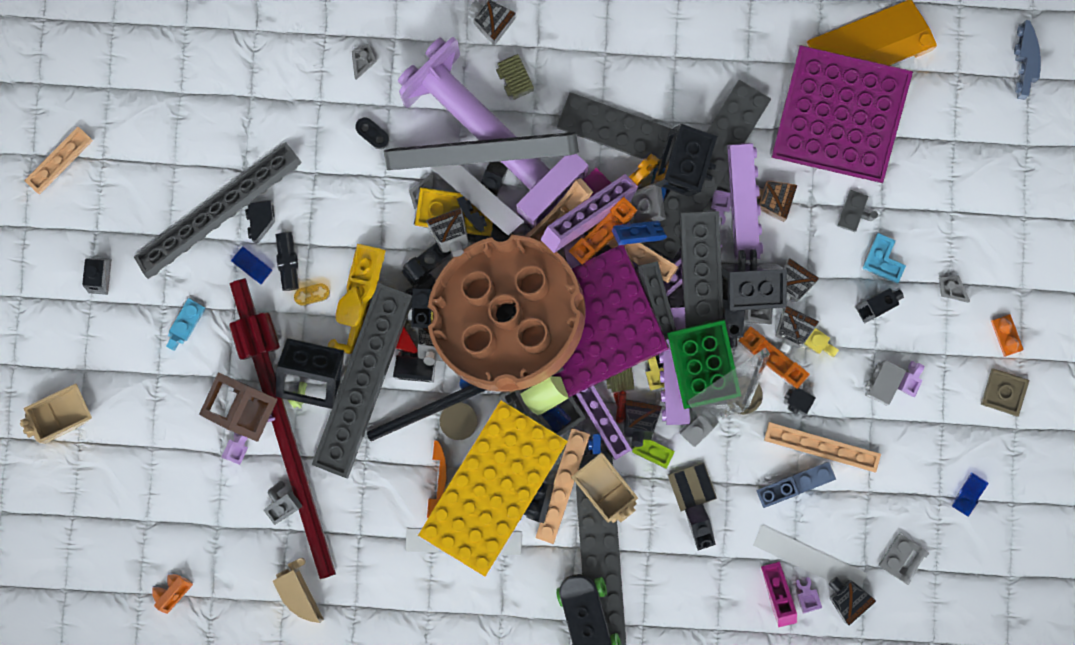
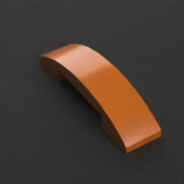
[569,197,638,265]
[738,326,810,389]
[427,440,447,518]

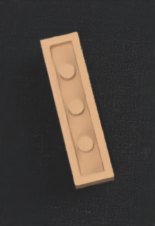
[24,127,93,195]

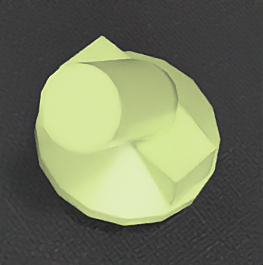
[287,382,307,409]

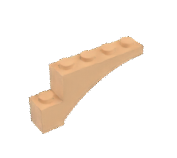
[525,178,593,242]

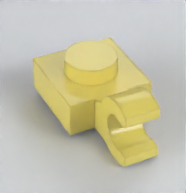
[804,328,839,357]
[645,356,664,391]

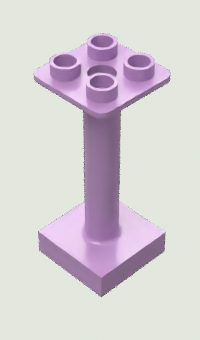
[398,37,589,230]

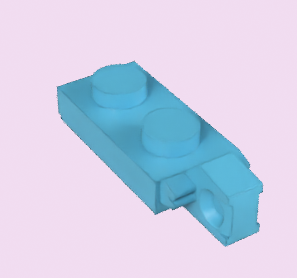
[166,298,206,351]

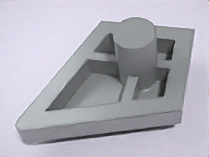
[352,44,377,80]
[409,175,433,209]
[939,276,970,303]

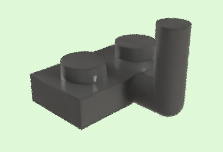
[837,190,878,233]
[263,481,302,525]

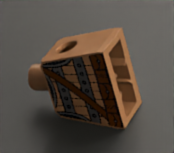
[757,181,798,222]

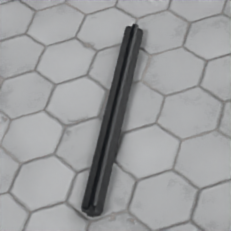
[367,385,486,441]

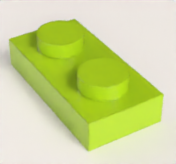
[632,440,675,469]

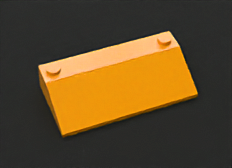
[807,0,937,66]

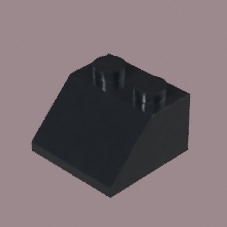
[393,352,436,383]

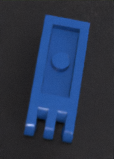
[612,221,667,245]

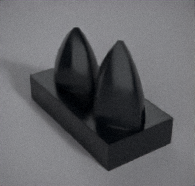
[524,482,554,523]

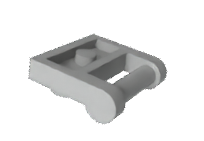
[878,533,929,585]

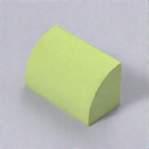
[521,376,569,415]

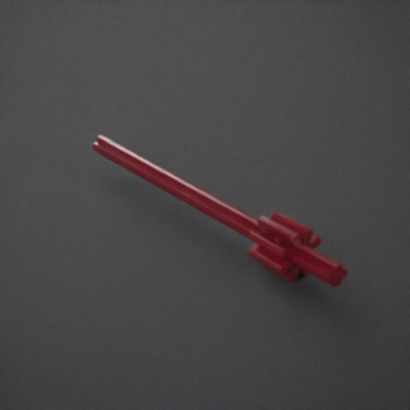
[229,278,336,579]

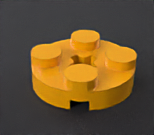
[629,153,660,186]

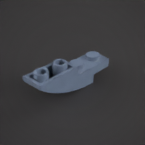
[1014,20,1041,100]
[756,461,836,509]

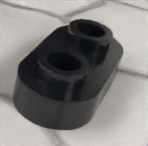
[355,117,389,149]

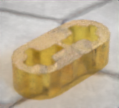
[294,283,330,306]

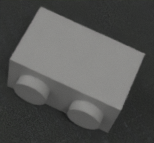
[865,360,907,406]

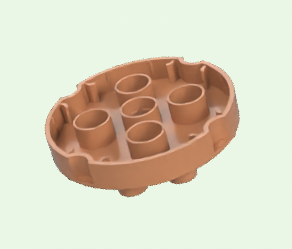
[428,235,586,392]

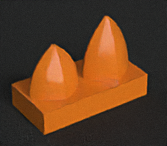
[991,314,1024,357]
[152,574,193,614]

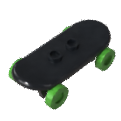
[556,574,621,645]

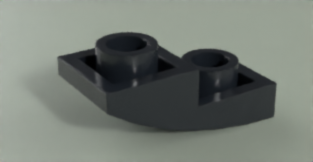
[457,196,487,233]

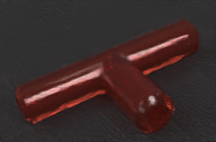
[613,391,627,423]

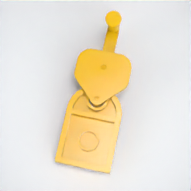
[328,244,386,354]

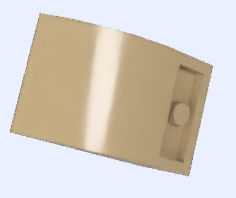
[19,383,92,444]
[572,452,638,523]
[272,558,324,623]

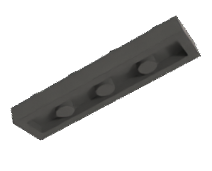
[638,262,676,340]

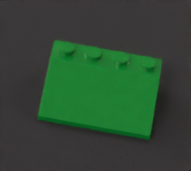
[667,318,741,409]

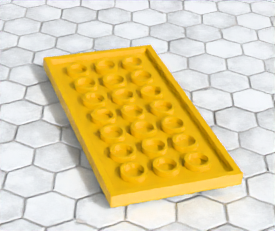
[418,400,568,577]

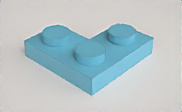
[862,233,906,284]

